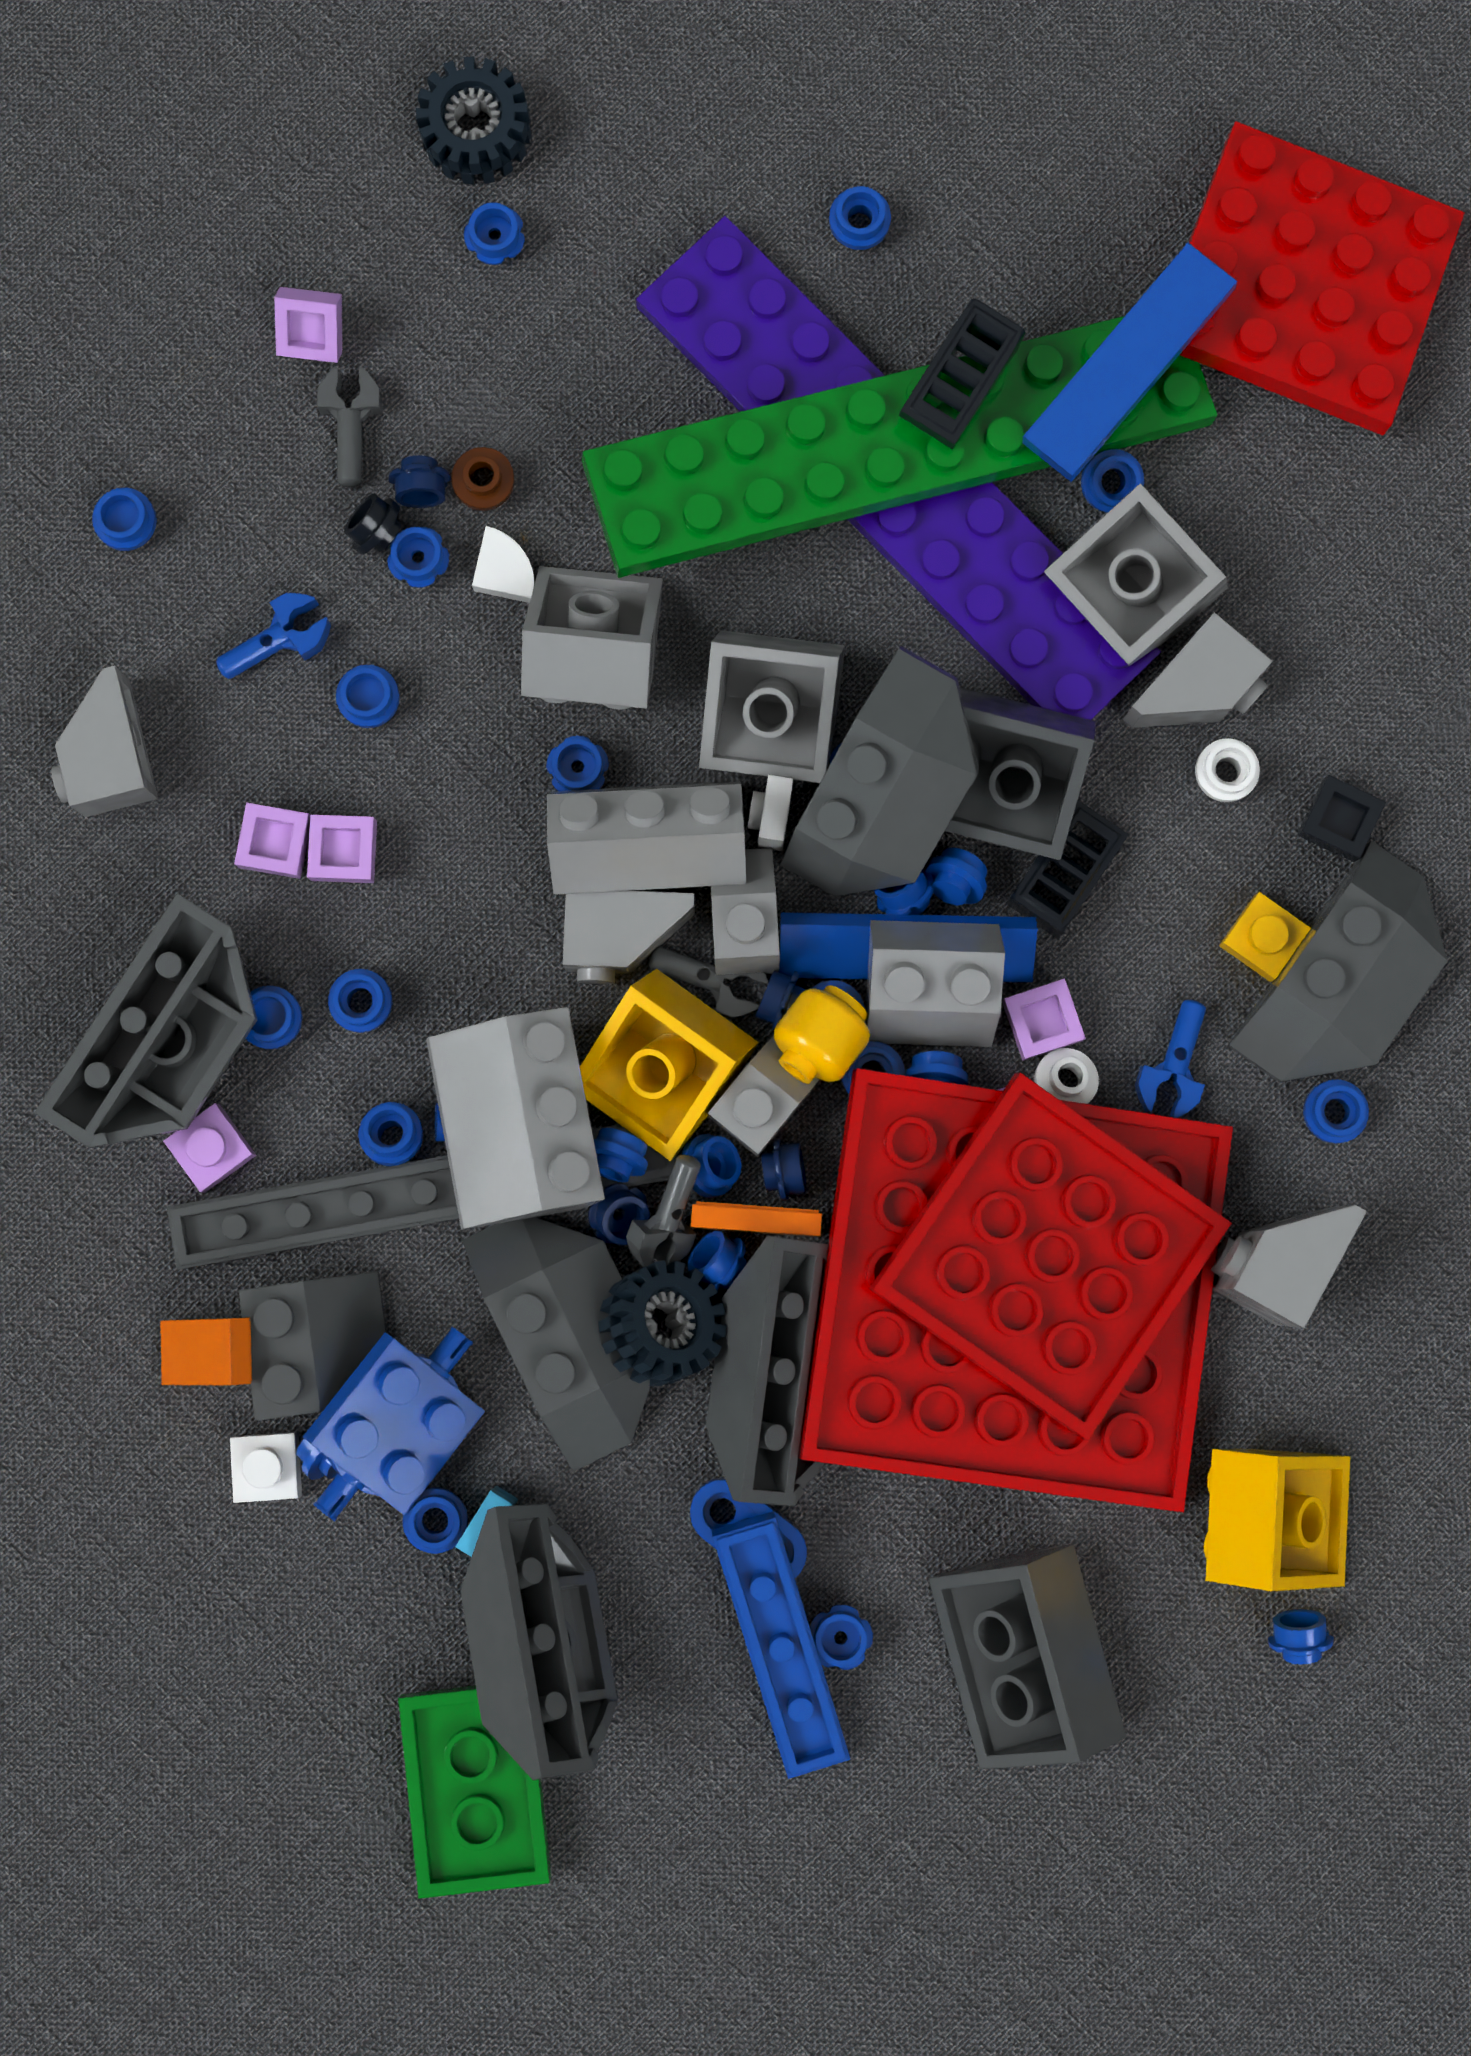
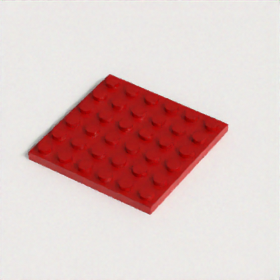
[798,1068,1233,1513]

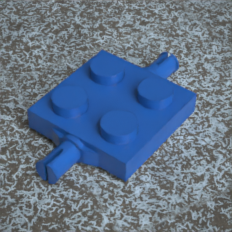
[303,1326,485,1521]

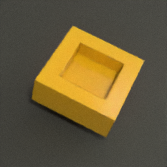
[1219,892,1311,982]

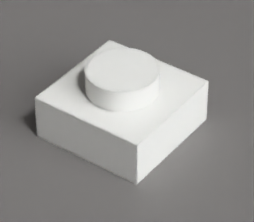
[748,775,793,851]
[230,1432,302,1503]

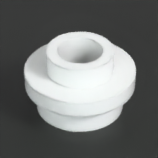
[1195,738,1260,802]
[1034,1048,1099,1104]

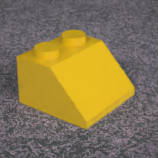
[580,969,759,1161]
[1204,1449,1351,1591]

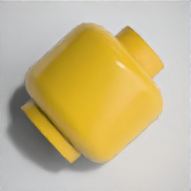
[774,985,870,1084]

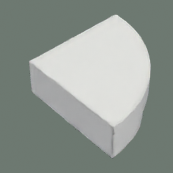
[472,526,535,603]

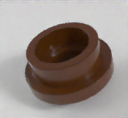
[451,447,515,511]

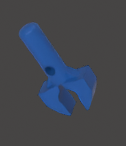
[216,593,331,679]
[1135,1000,1206,1118]

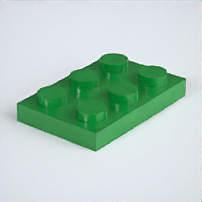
[398,1685,551,1899]

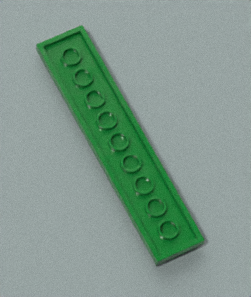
[582,316,1217,578]

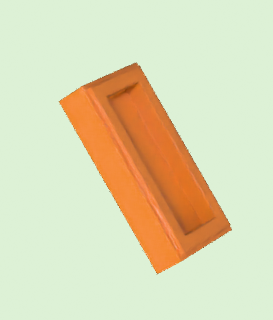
[691,1201,822,1237]
[160,1317,252,1385]

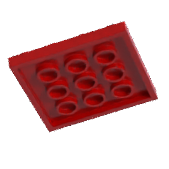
[1180,121,1465,436]
[869,1072,1232,1441]

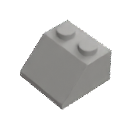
[1044,483,1228,666]
[521,566,663,710]
[699,630,845,783]
[865,920,1005,1047]
[1211,1205,1367,1328]

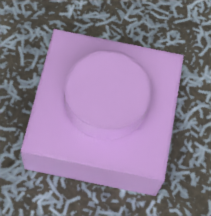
[274,287,342,363]
[234,802,310,879]
[307,815,377,883]
[1002,978,1086,1061]
[163,1103,257,1193]

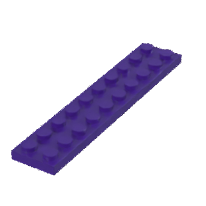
[636,216,1161,720]

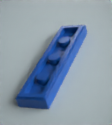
[1022,243,1238,482]
[779,912,1038,982]
[712,1511,851,1779]

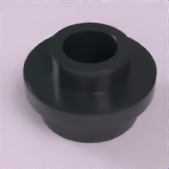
[344,493,401,555]

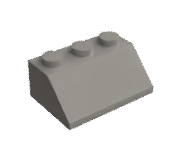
[547,781,746,894]
[426,1007,605,1230]

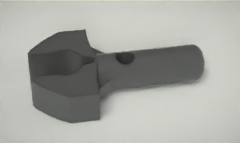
[317,367,383,487]
[649,947,768,1020]
[626,1154,701,1267]

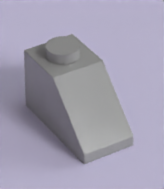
[1123,612,1273,728]
[51,666,158,817]
[711,848,780,975]
[562,891,695,985]
[708,1035,820,1157]

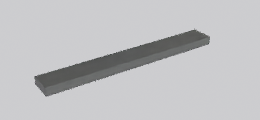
[167,1124,678,1270]

